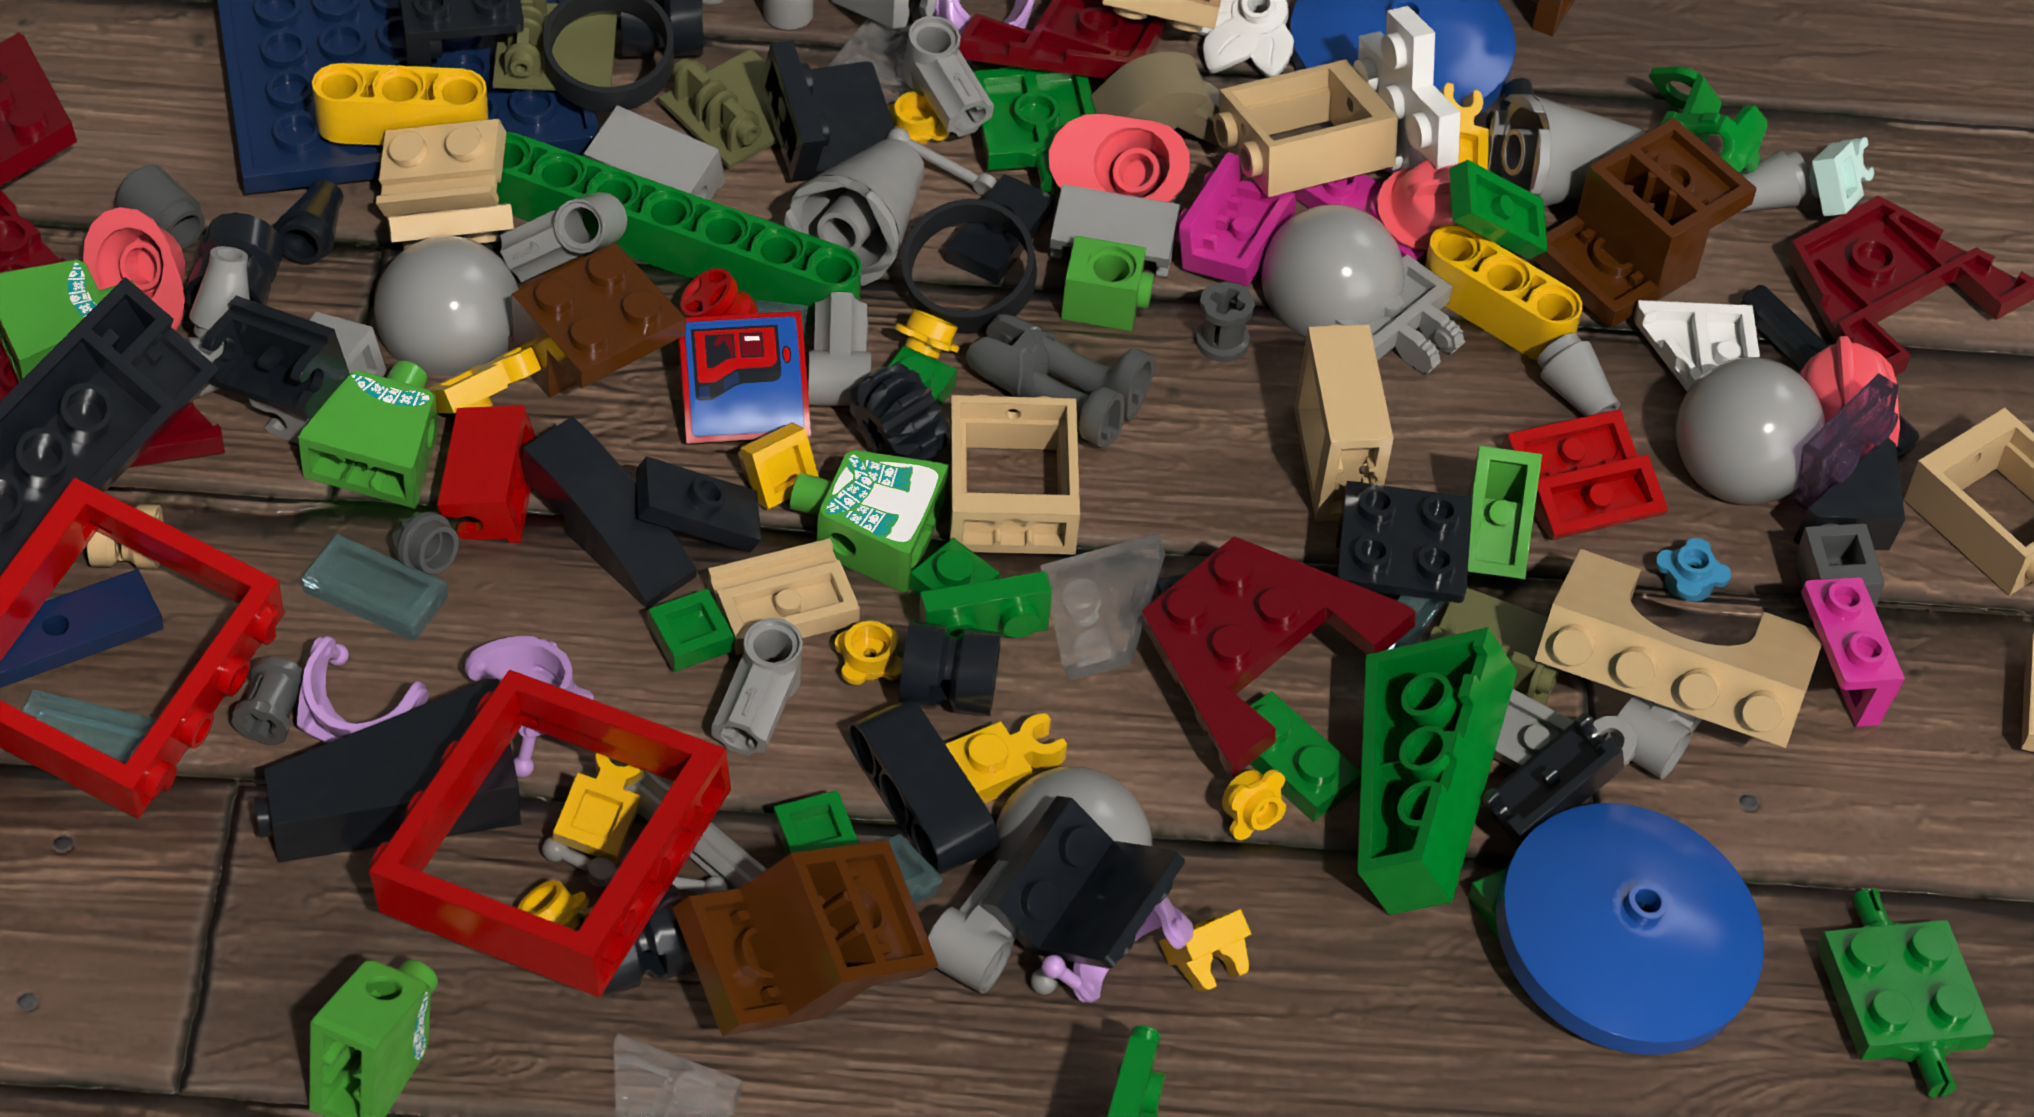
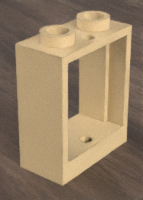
[1213,59,1398,197]
[1294,324,1394,522]
[949,395,1080,555]
[1904,408,2034,596]

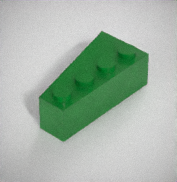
[1358,627,1517,915]

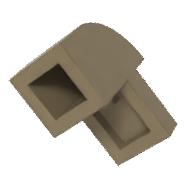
[1091,51,1219,146]

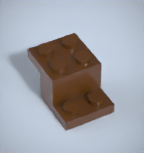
[1532,118,1757,329]
[508,242,686,398]
[672,840,939,1037]

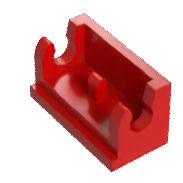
[437,405,537,543]

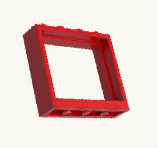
[0,477,286,819]
[369,669,731,998]

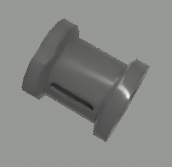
[1195,282,1255,362]
[231,656,304,745]

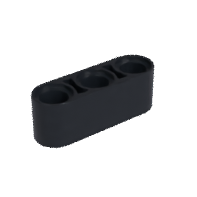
[848,698,999,876]

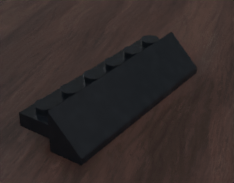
[0,277,220,576]

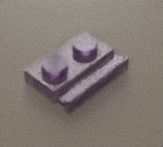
[1794,373,1899,511]

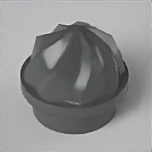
[391,512,459,575]

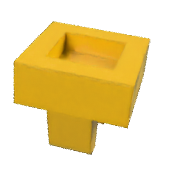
[738,422,819,509]
[1159,909,1251,991]

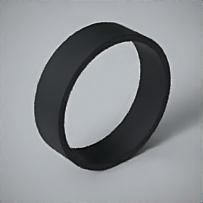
[543,0,674,112]
[902,199,1037,334]

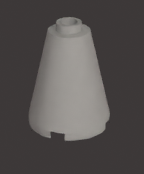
[1488,94,1646,206]
[785,139,925,286]

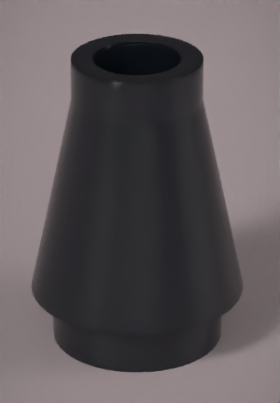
[276,180,344,264]

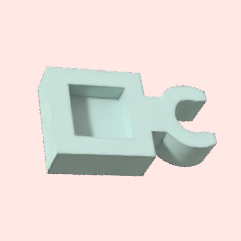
[1809,137,1874,216]

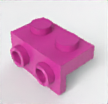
[1175,152,1296,286]
[1801,577,1905,727]

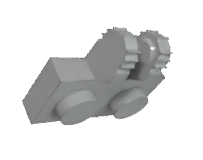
[1335,254,1465,374]

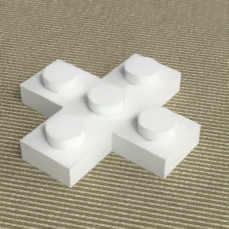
[1353,6,1461,174]

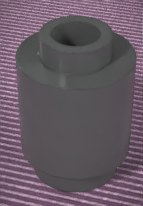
[116,165,205,249]

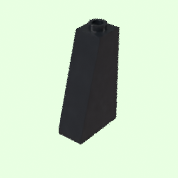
[254,679,521,863]

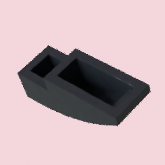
[523,416,697,610]

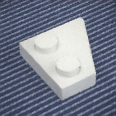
[1634,300,1760,391]

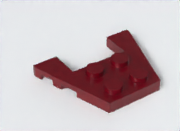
[959,0,1168,79]
[0,32,78,186]
[1787,195,2034,376]
[1141,536,1416,778]

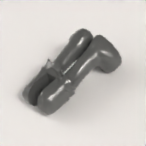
[966,314,1156,448]

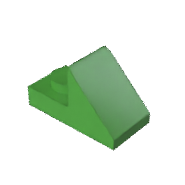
[1468,446,1542,580]

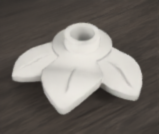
[1195,0,1294,78]

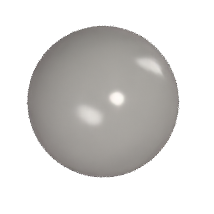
[1261,204,1405,336]
[374,236,519,376]
[1676,357,1826,505]
[993,766,1152,862]

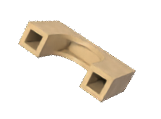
[1534,549,1822,748]

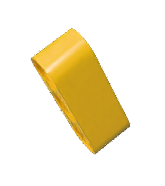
[312,63,488,146]
[1425,224,1582,361]

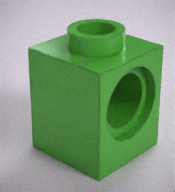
[1061,235,1154,331]

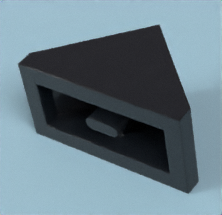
[1793,436,1905,551]

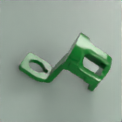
[1649,66,1768,173]

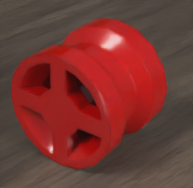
[680,268,758,317]

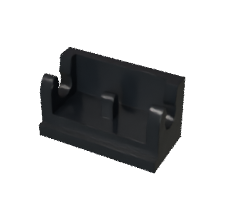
[202,295,350,420]
[1480,712,1624,847]

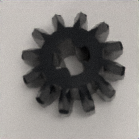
[850,362,948,461]

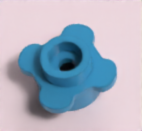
[1656,538,1731,602]

